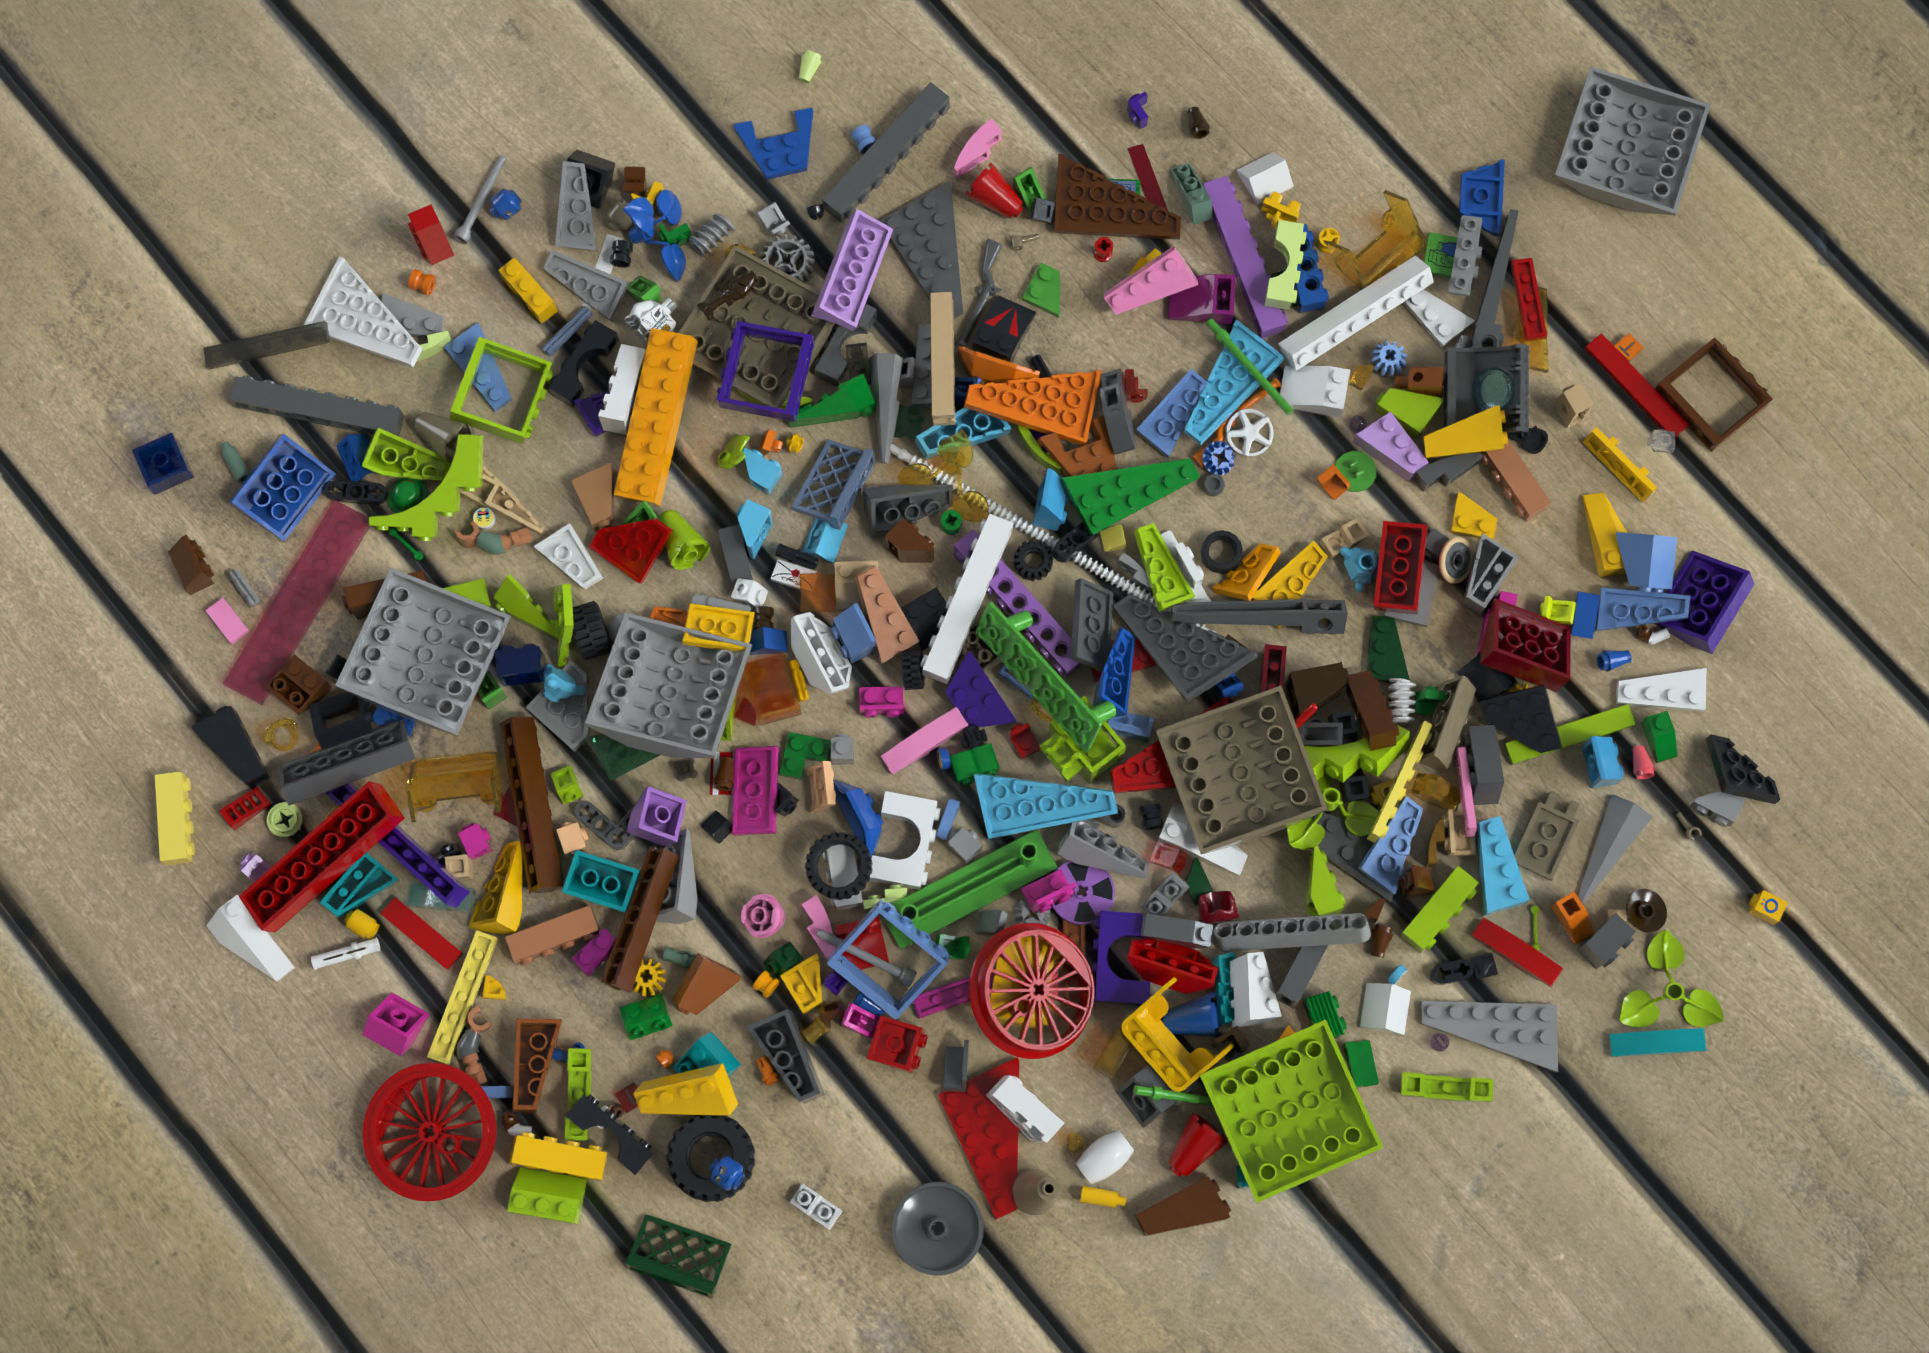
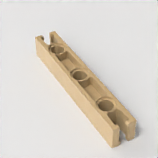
[931,292,955,426]

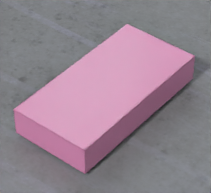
[205,598,250,645]

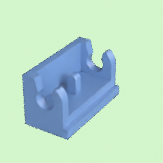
[1106,713,1154,742]

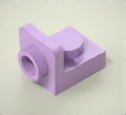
[239,852,271,882]

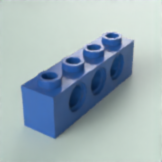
[1286,224,1329,313]

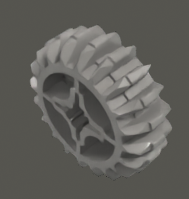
[759,234,815,283]

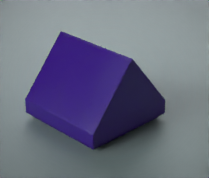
[821,969,848,996]

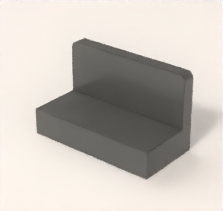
[943,1040,969,1092]

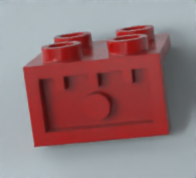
[835,916,889,970]

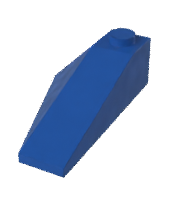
[1093,628,1135,718]

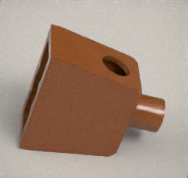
[1395,367,1444,398]

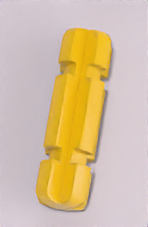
[788,659,809,702]

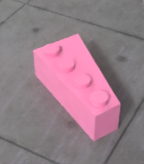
[1104,245,1198,315]

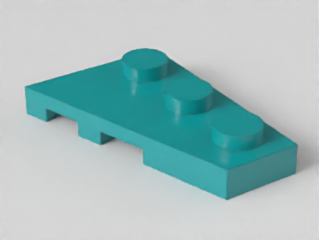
[1213,952,1236,1026]

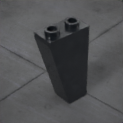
[191,706,270,788]

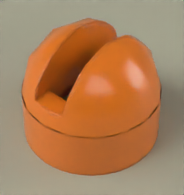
[654,1050,674,1070]

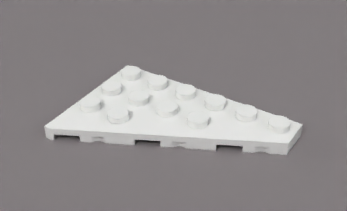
[303,256,422,367]

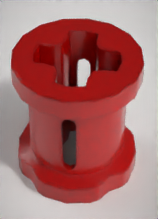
[1094,237,1114,262]

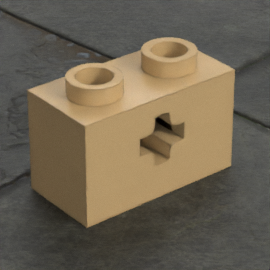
[1554,383,1594,428]

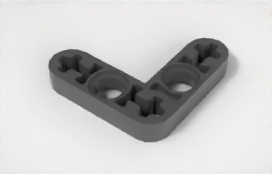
[575,801,637,850]

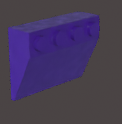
[1653,550,1754,654]

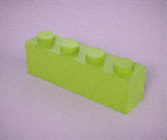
[1400,866,1479,953]

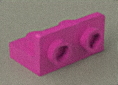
[859,686,904,718]

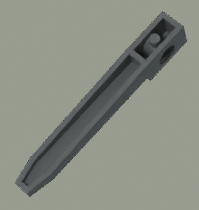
[1470,209,1518,348]
[1171,599,1348,635]

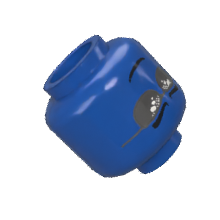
[490,189,522,220]
[709,1156,745,1191]

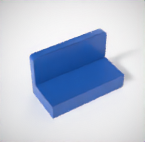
[337,434,374,482]

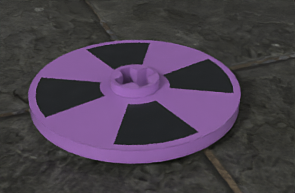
[1051,861,1115,925]

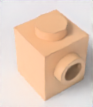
[557,821,589,858]

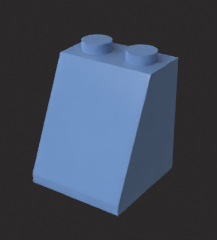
[1616,532,1677,593]

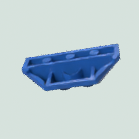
[833,779,884,858]

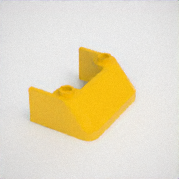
[1122,977,1234,1092]

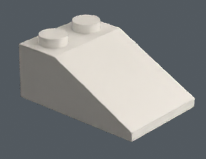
[1278,365,1350,418]

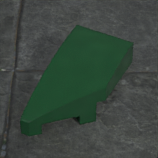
[1185,857,1213,906]

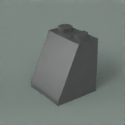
[1116,1064,1198,1128]

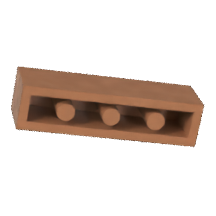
[1478,440,1551,522]
[505,905,600,966]

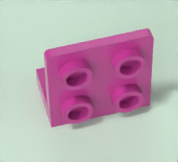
[1021,869,1077,914]

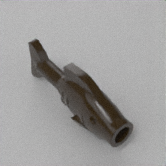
[697,271,759,321]

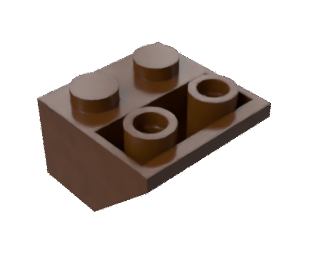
[885,518,934,563]
[168,535,215,595]
[265,654,332,715]

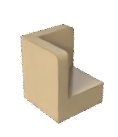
[445,854,474,882]

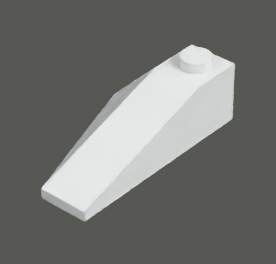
[206,895,295,981]

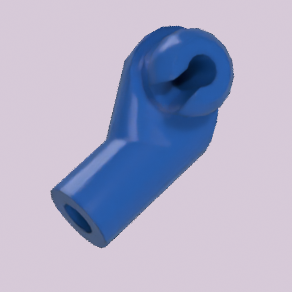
[552,1042,585,1063]

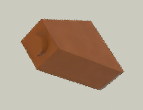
[672,953,741,1015]

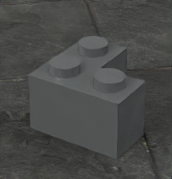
[1577,913,1636,969]

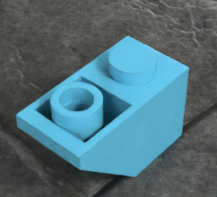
[743,447,783,495]

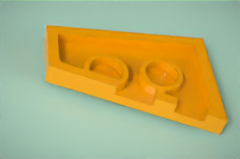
[1212,543,1281,601]

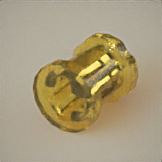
[800,1017,830,1046]

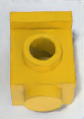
[1369,777,1406,810]

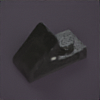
[845,343,871,385]

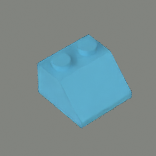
[736,499,773,560]

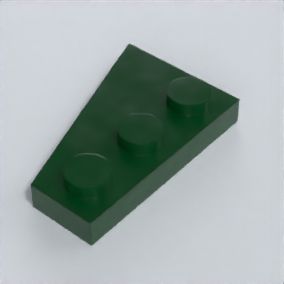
[1367,615,1410,683]

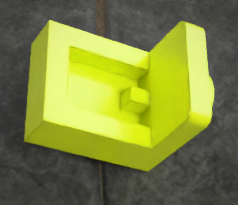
[1540,596,1576,625]

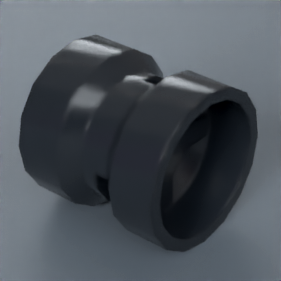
[610,240,633,268]
[1139,804,1164,830]

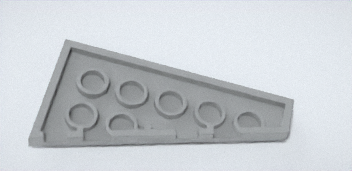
[1421,1001,1558,1073]

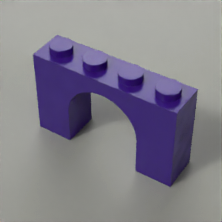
[1092,911,1150,1005]

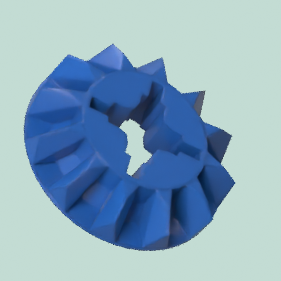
[1203,441,1236,475]

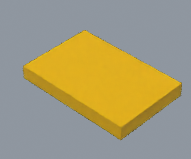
[682,603,755,651]

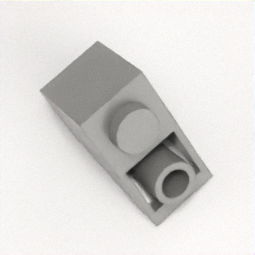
[1689,791,1746,827]

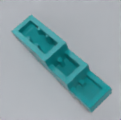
[1609,1028,1707,1057]

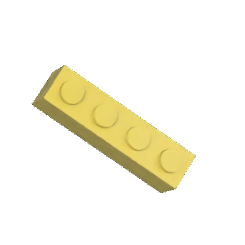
[155,772,195,865]

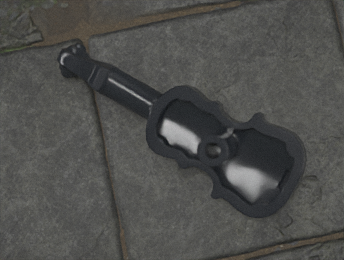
[1507,425,1548,454]

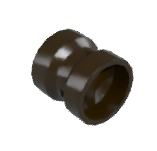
[752,606,774,630]

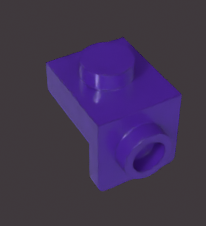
[1127,92,1148,129]

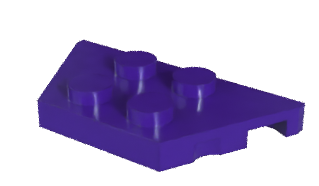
[945,651,1017,727]

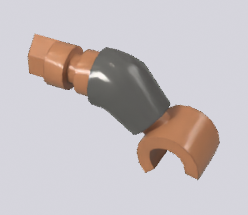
[457,1006,492,1085]

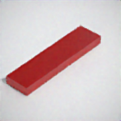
[1510,258,1547,341]
[380,897,463,970]

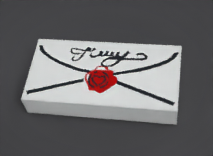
[771,559,819,594]

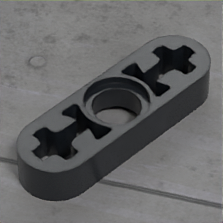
[324,481,388,505]
[1052,522,1101,563]

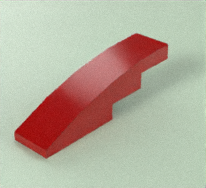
[1472,917,1563,987]

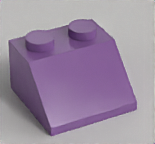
[627,786,687,846]

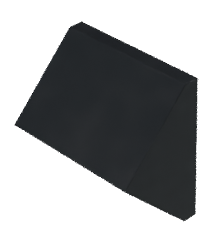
[1457,653,1518,703]

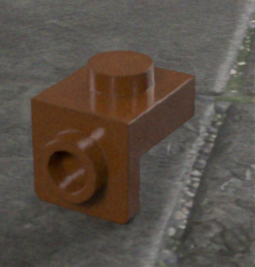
[623,166,646,195]

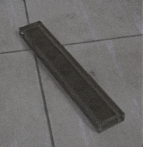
[204,321,330,370]

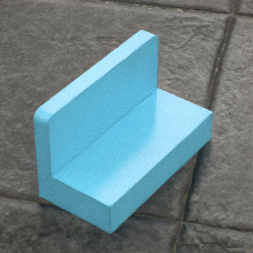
[802,514,848,563]

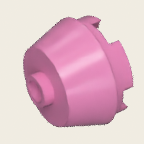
[741,894,786,938]

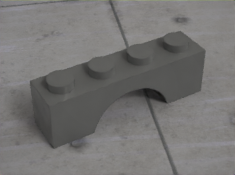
[814,304,877,387]

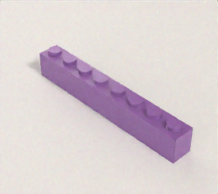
[1203,176,1288,339]

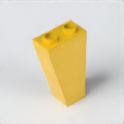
[1424,405,1508,459]

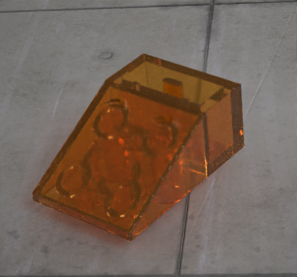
[744,653,802,726]

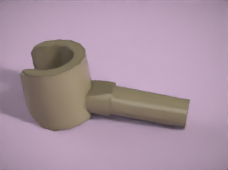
[1011,234,1039,251]
[1676,812,1702,841]

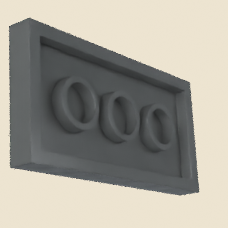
[1071,578,1113,672]

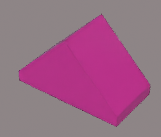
[841,1003,880,1039]

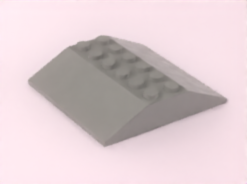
[1554,66,1711,216]
[335,568,511,736]
[585,612,752,758]

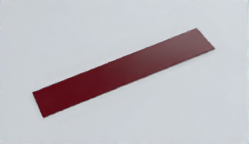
[1127,144,1169,212]

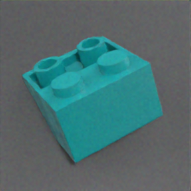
[673,1032,742,1078]

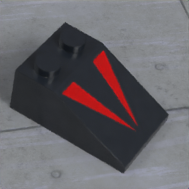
[972,295,1036,363]

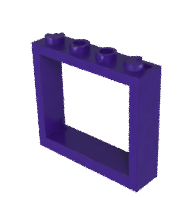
[716,321,815,422]

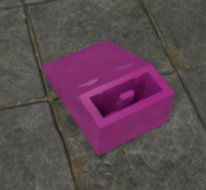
[1168,274,1236,324]

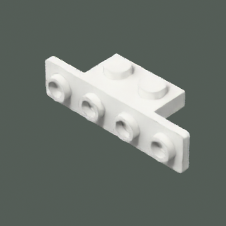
[1161,530,1211,603]

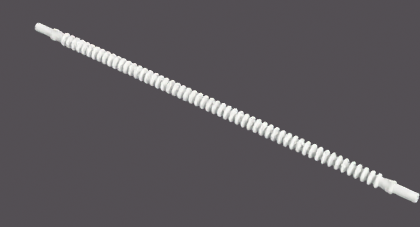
[890,444,1217,633]

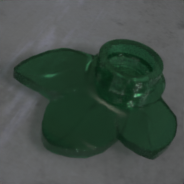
[894,404,925,440]

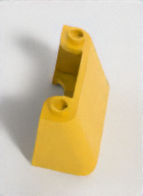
[990,928,1060,1031]

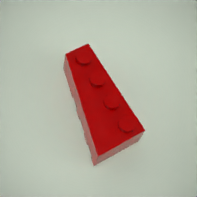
[407,204,454,266]

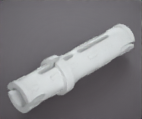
[311,937,380,970]

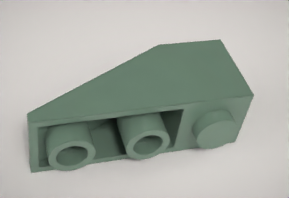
[1171,163,1213,225]

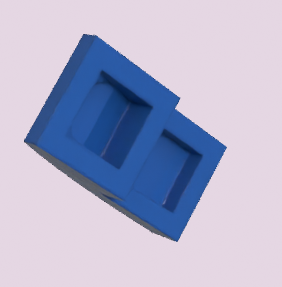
[1571,591,1600,639]

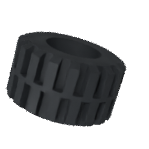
[572,601,611,660]

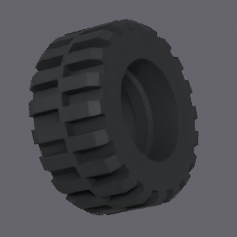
[666,1115,755,1202]

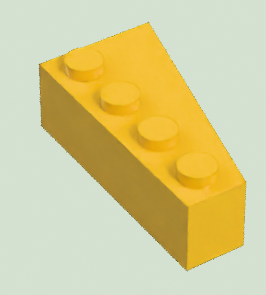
[633,1063,738,1116]
[507,1132,607,1181]

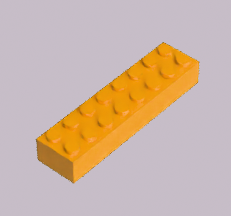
[614,328,698,507]

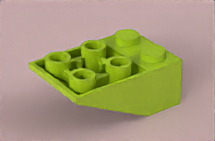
[1305,845,1345,916]

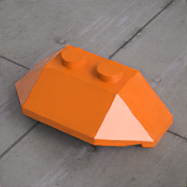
[958,346,1040,385]

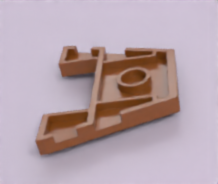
[1037,415,1117,477]

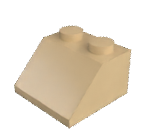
[835,561,879,611]

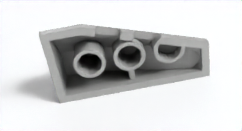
[1057,819,1149,879]
[656,829,697,924]

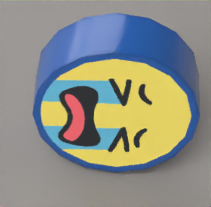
[937,747,951,770]

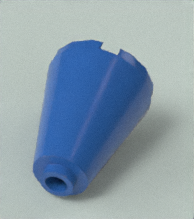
[1160,992,1223,1038]

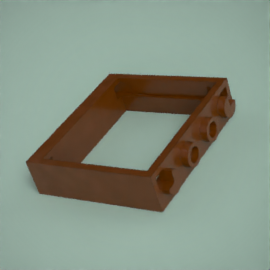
[1655,337,1773,452]

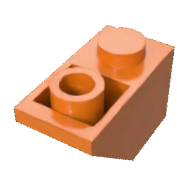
[1550,892,1594,945]

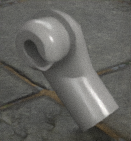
[606,613,624,645]

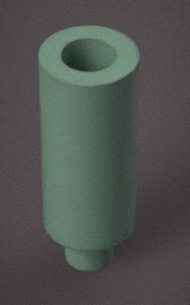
[221,442,250,483]

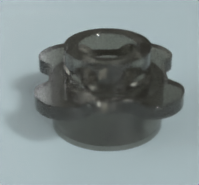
[673,758,698,782]

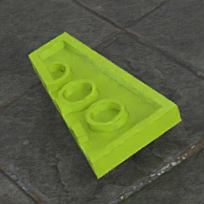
[1134,523,1195,612]

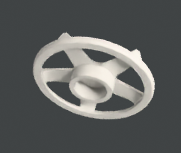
[1226,409,1273,456]

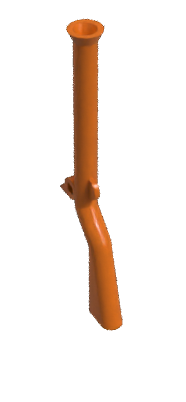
[1192,377,1281,469]

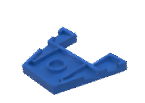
[734,107,814,180]

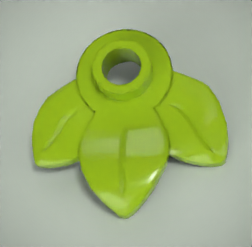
[718,434,750,470]

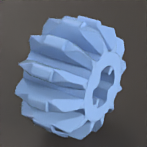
[1371,340,1407,377]

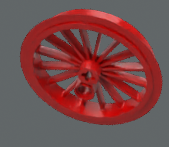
[969,923,1094,1059]
[362,1063,496,1202]

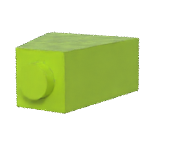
[1375,388,1444,439]

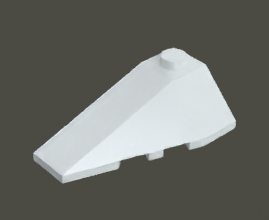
[1157,802,1248,876]

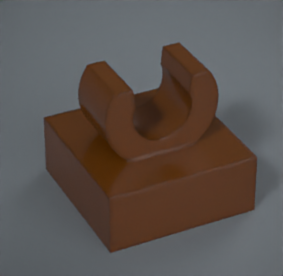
[819,1001,844,1028]

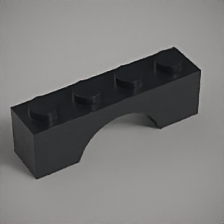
[549,320,619,408]
[1327,710,1369,803]
[565,1094,653,1175]

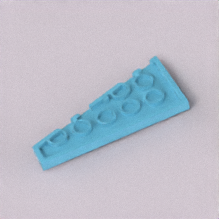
[1184,319,1285,446]

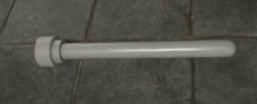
[452,155,506,245]
[817,930,917,988]

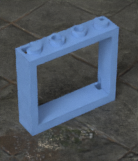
[827,899,950,1020]

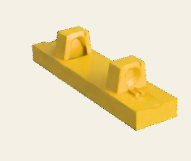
[1582,427,1657,503]

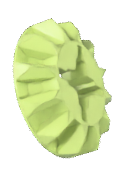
[267,802,303,838]

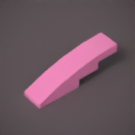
[881,707,968,775]

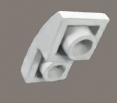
[790,1183,843,1230]

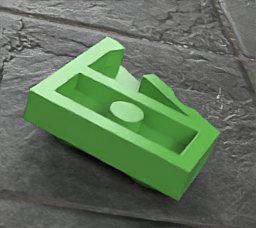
[1022,263,1060,318]

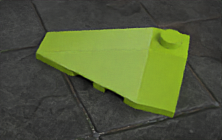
[361,428,452,482]
[494,574,574,648]

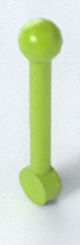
[1530,906,1540,951]

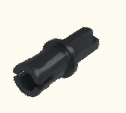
[775,543,819,570]

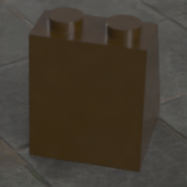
[1286,662,1349,720]

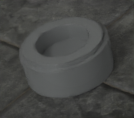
[1203,474,1225,497]

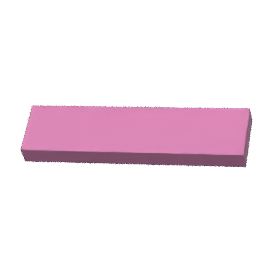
[1455,747,1477,837]

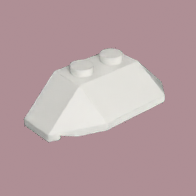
[791,612,852,694]

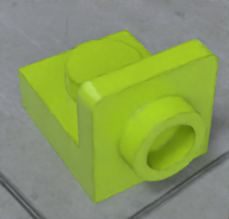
[550,765,583,804]

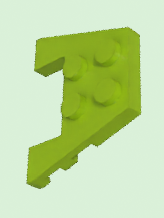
[553,584,574,667]

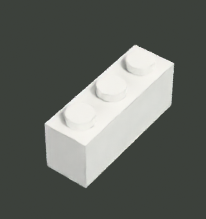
[823,845,863,911]

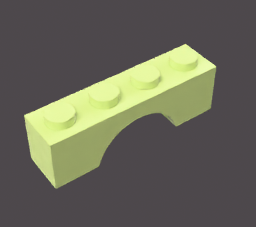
[1264,220,1307,310]

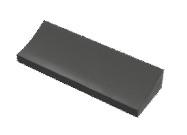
[277,719,416,806]

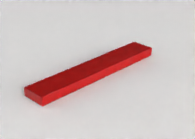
[1585,333,1689,440]

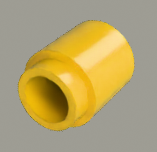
[345,909,380,940]

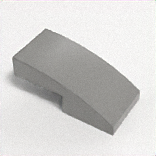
[1117,553,1152,593]

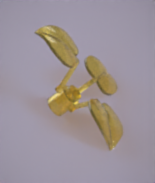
[898,430,989,522]

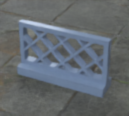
[792,439,876,530]

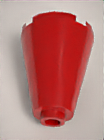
[965,163,1024,219]
[1169,1112,1229,1177]

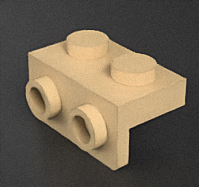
[1442,809,1476,857]

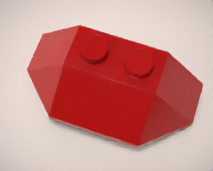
[1127,938,1218,994]

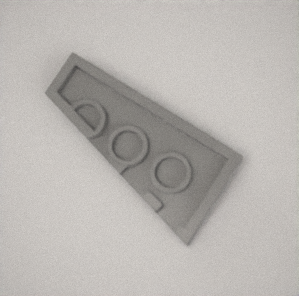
[543,250,629,322]
[911,324,932,407]

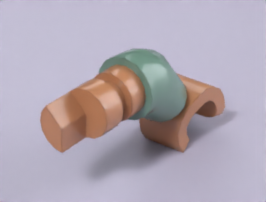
[455,521,532,555]

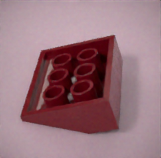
[1480,598,1571,692]

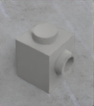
[831,734,854,765]
[948,827,982,865]

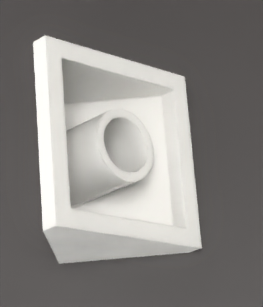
[1237,152,1294,206]
[1359,983,1411,1036]

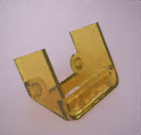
[1326,190,1426,290]
[405,752,503,822]

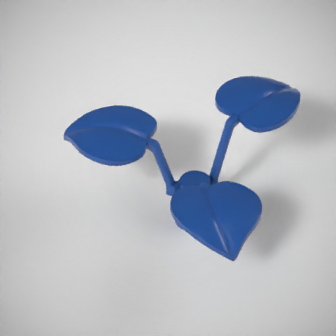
[623,190,686,282]

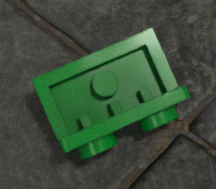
[619,993,673,1040]

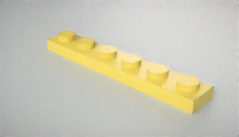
[1367,721,1432,843]
[427,930,498,1065]

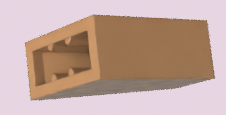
[571,463,614,531]

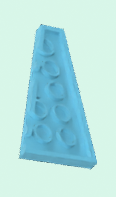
[974,773,1118,839]

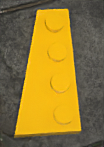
[1251,541,1328,630]

